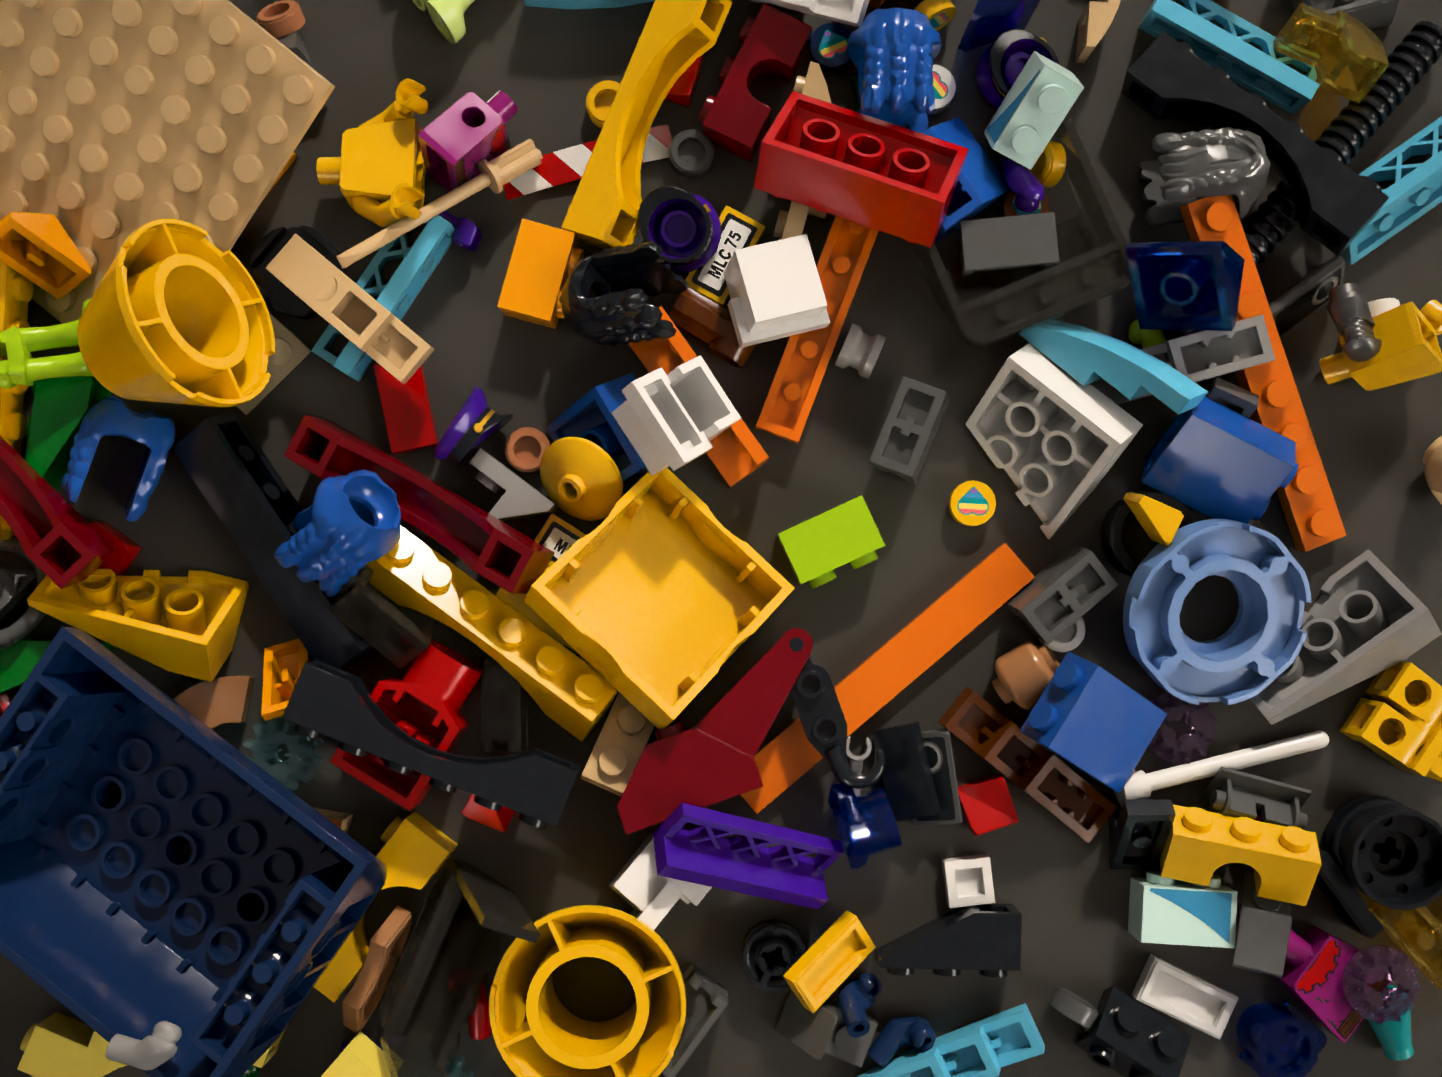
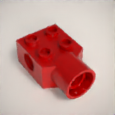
[329,639,483,811]

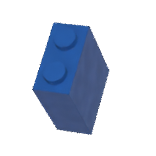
[1141,396,1298,524]
[1020,651,1167,793]

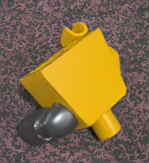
[1320,283,1442,391]

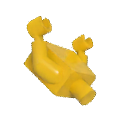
[316,78,428,227]

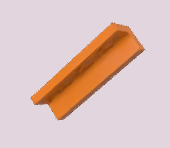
[628,306,769,488]

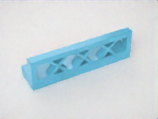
[1138,0,1324,115]
[1338,116,1442,265]
[311,215,455,382]

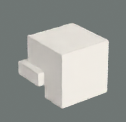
[723,234,830,348]
[611,355,741,476]
[608,827,712,930]

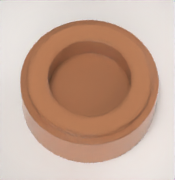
[256,0,306,38]
[505,427,551,474]

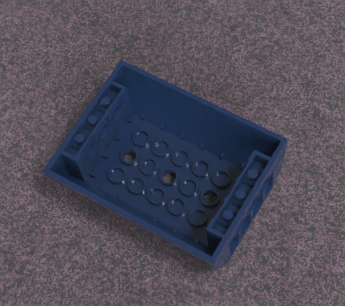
[0,626,387,1077]

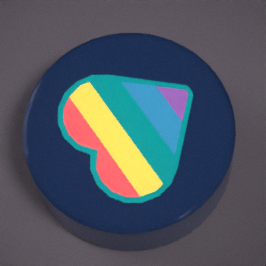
[809,23,851,73]

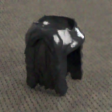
[559,241,688,346]

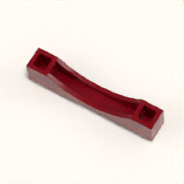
[284,415,555,594]
[0,436,116,589]

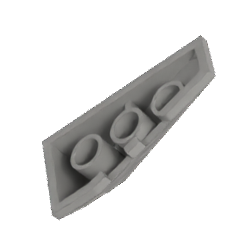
[1250,549,1442,725]

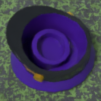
[976,29,1059,109]
[638,186,721,273]
[434,387,513,468]

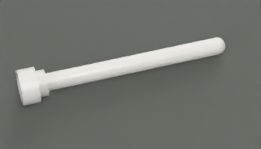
[1114,730,1329,806]

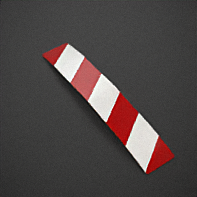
[503,124,672,201]

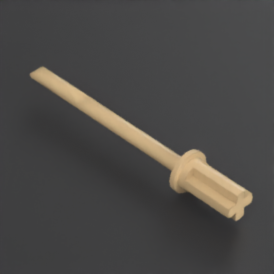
[337,139,543,269]

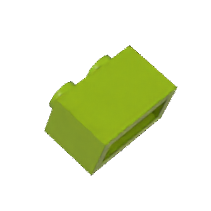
[776,495,886,589]

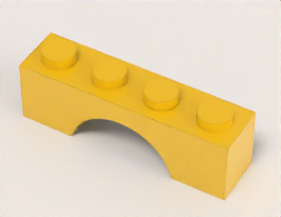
[314,812,458,1003]

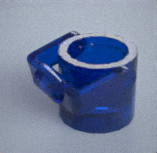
[828,782,902,869]
[1236,1001,1327,1077]

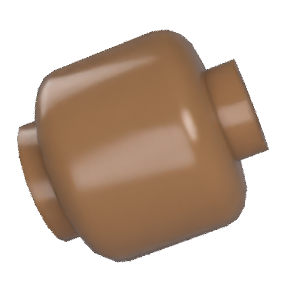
[992,641,1060,709]

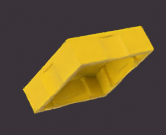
[524,468,795,730]

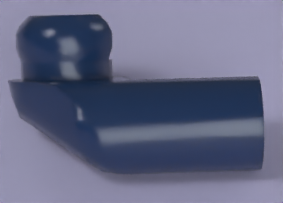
[838,972,882,1038]
[867,1016,936,1067]

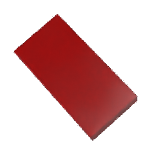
[373,364,439,455]

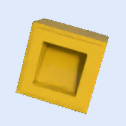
[1123,492,1184,546]

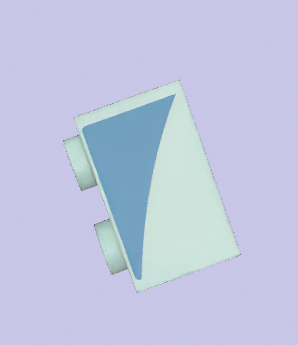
[984,51,1084,170]
[1128,871,1238,949]

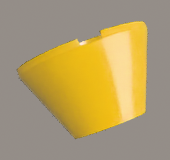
[77,219,275,407]
[489,905,686,1077]

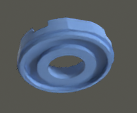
[1123,519,1312,705]

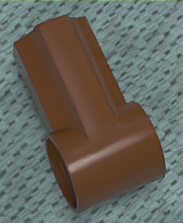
[669,287,756,368]

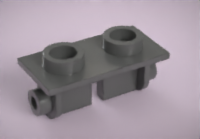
[1202,766,1312,830]

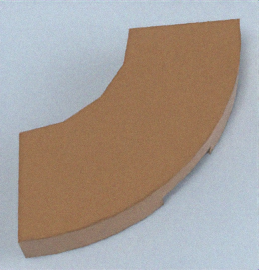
[173,675,255,729]
[342,905,412,1033]

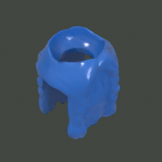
[848,7,941,133]
[62,396,175,522]
[274,469,401,597]

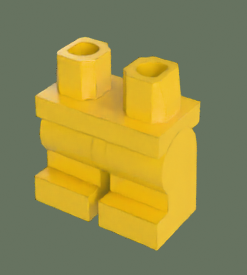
[1339,661,1442,782]

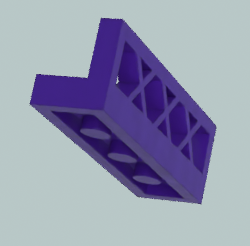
[653,803,844,909]

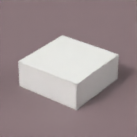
[942,854,995,908]

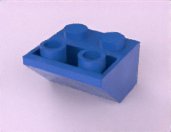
[922,117,1011,243]

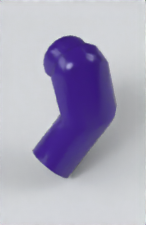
[1000,156,1044,213]

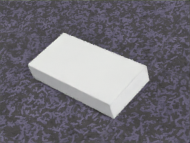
[1132,954,1239,1040]

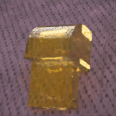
[1273,3,1389,103]

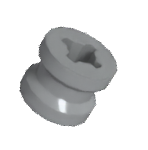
[835,323,886,379]

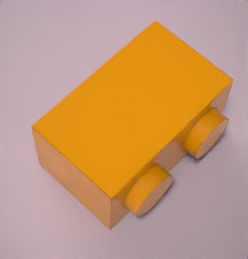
[497,218,584,329]

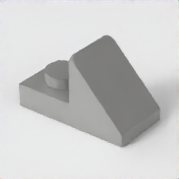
[469,448,559,522]

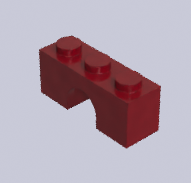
[698,3,813,162]

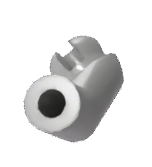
[106,1021,182,1070]

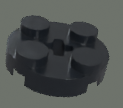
[250,225,347,320]

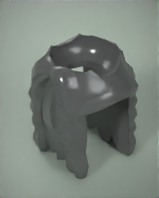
[1139,127,1271,226]

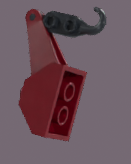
[617,628,886,834]

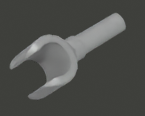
[846,736,872,800]

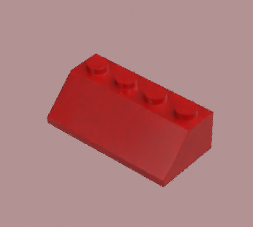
[754,91,969,248]

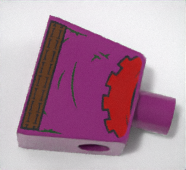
[418,90,518,192]
[1275,925,1398,1043]

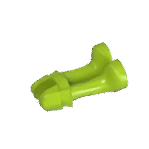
[0,297,93,389]

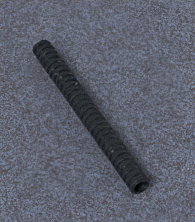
[1158,21,1442,341]

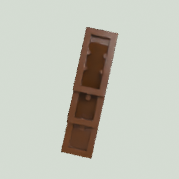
[938,686,1117,843]

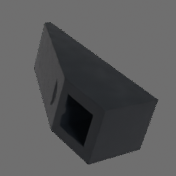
[875,903,1022,977]

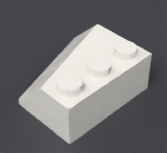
[966,343,1143,540]

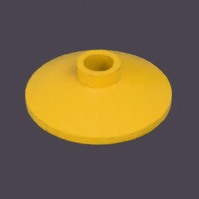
[540,437,623,521]

